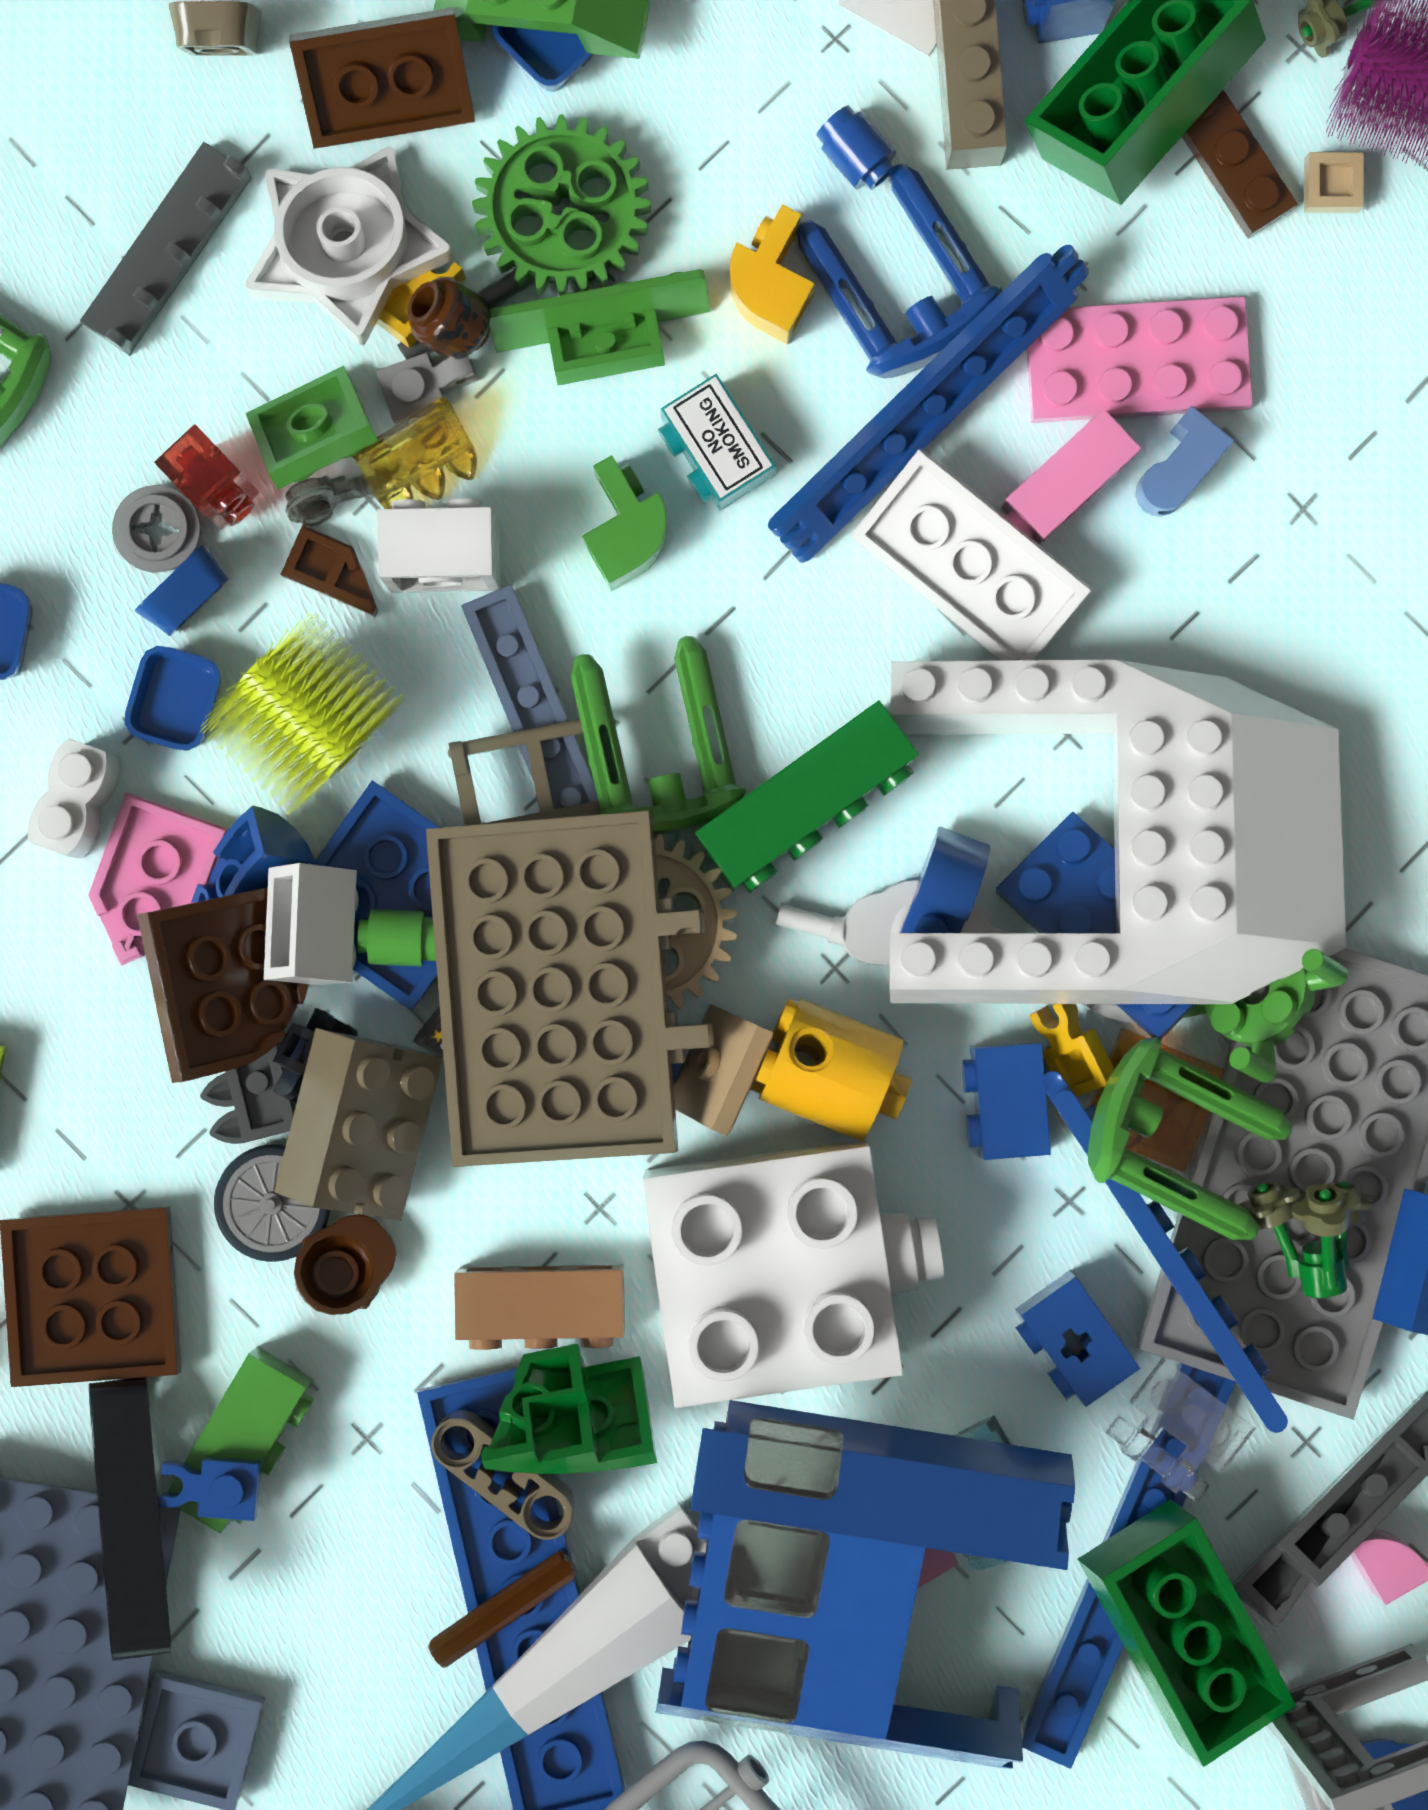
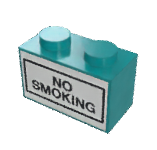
[657,373,776,511]

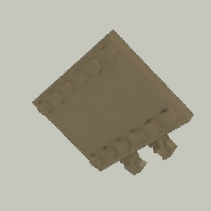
[426,811,714,1167]

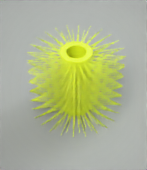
[199,612,404,815]

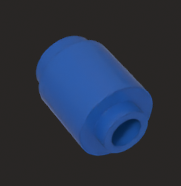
[816,105,897,190]

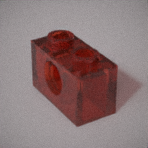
[154,424,260,530]

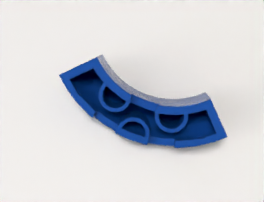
[191,805,316,903]

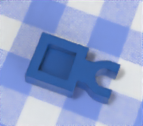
[159,1456,262,1521]

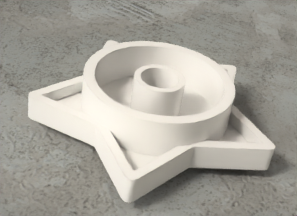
[244,146,453,345]

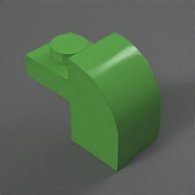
[582,455,667,592]

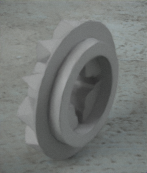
[112,485,202,574]

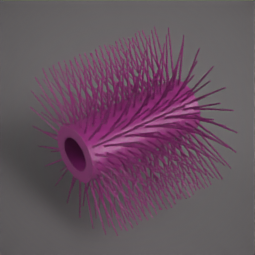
[1326,0,1428,171]

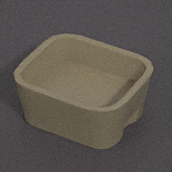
[169,1,262,56]

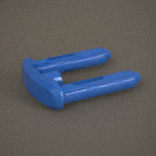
[796,163,1003,379]

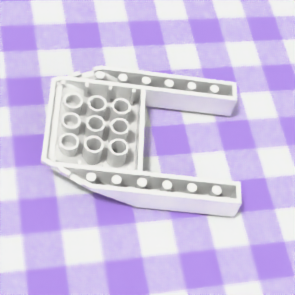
[889,660,1346,1004]

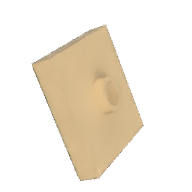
[674,1004,774,1136]

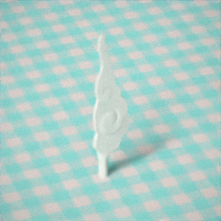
[775,880,1135,1023]

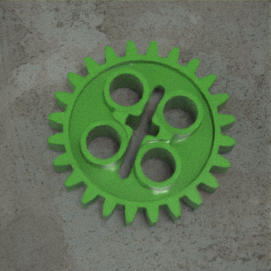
[472,114,651,296]

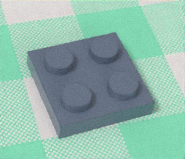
[128,1670,266,1810]

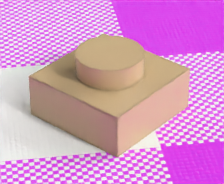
[1304,152,1364,213]

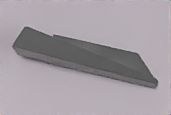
[1232,1392,1428,1627]

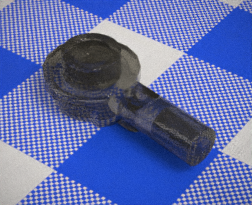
[285,466,393,526]

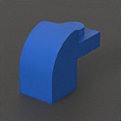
[899,826,990,933]

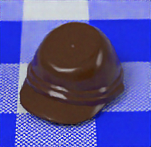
[293,1214,397,1315]

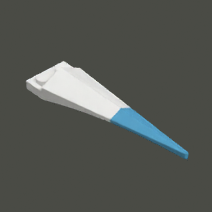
[366,1503,746,1810]

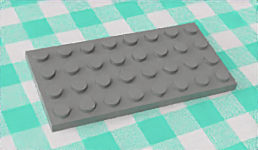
[1136,949,1428,1420]

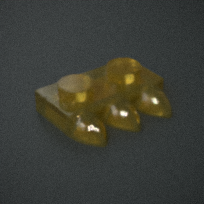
[352,396,477,509]

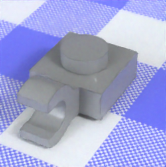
[376,352,478,426]

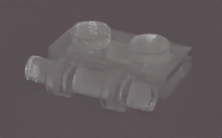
[1106,1357,1256,1502]

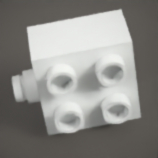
[642,1140,944,1408]

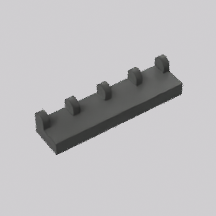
[80,141,252,356]

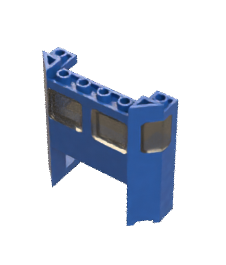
[655,1400,1075,1770]

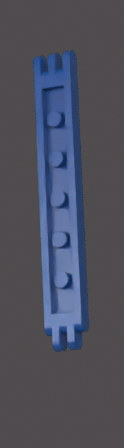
[768,244,1089,563]
[1041,1071,1288,1433]

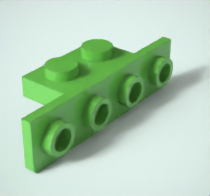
[490,269,710,386]

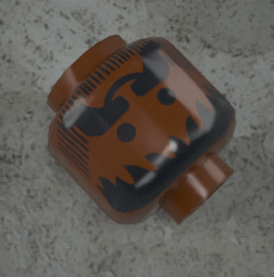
[408,277,491,360]

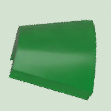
[481,1343,658,1474]

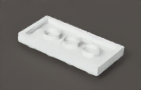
[850,448,1093,661]

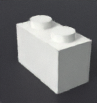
[264,863,359,985]

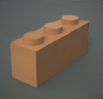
[454,1264,625,1350]

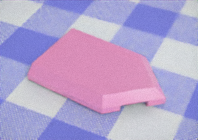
[88,792,228,966]

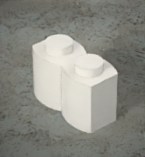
[28,738,121,859]

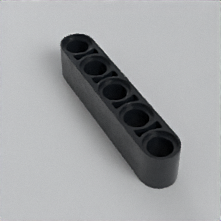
[88,1377,171,1661]

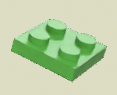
[246,365,378,490]

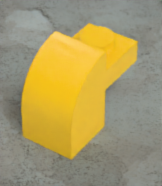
[730,204,815,345]

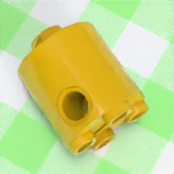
[750,998,912,1142]

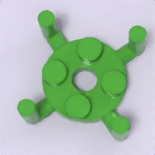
[1183,949,1348,1083]

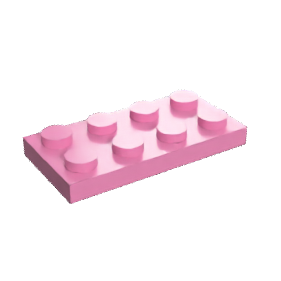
[1026,297,1253,423]

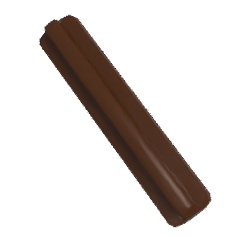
[428,1550,577,1668]

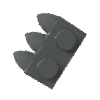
[200,1043,295,1144]

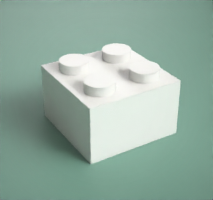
[377,498,501,593]

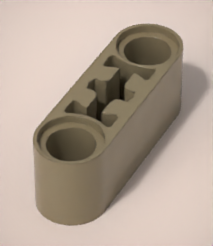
[431,1410,575,1540]

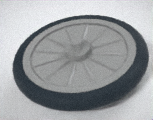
[214,1145,330,1262]

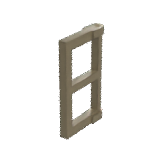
[447,719,616,826]

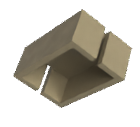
[274,1028,443,1221]

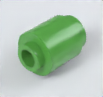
[357,909,436,967]

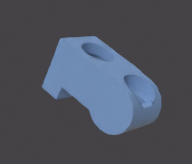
[1135,406,1235,517]

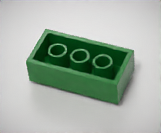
[1024,0,1266,205]
[695,700,919,893]
[1077,1499,1297,1768]

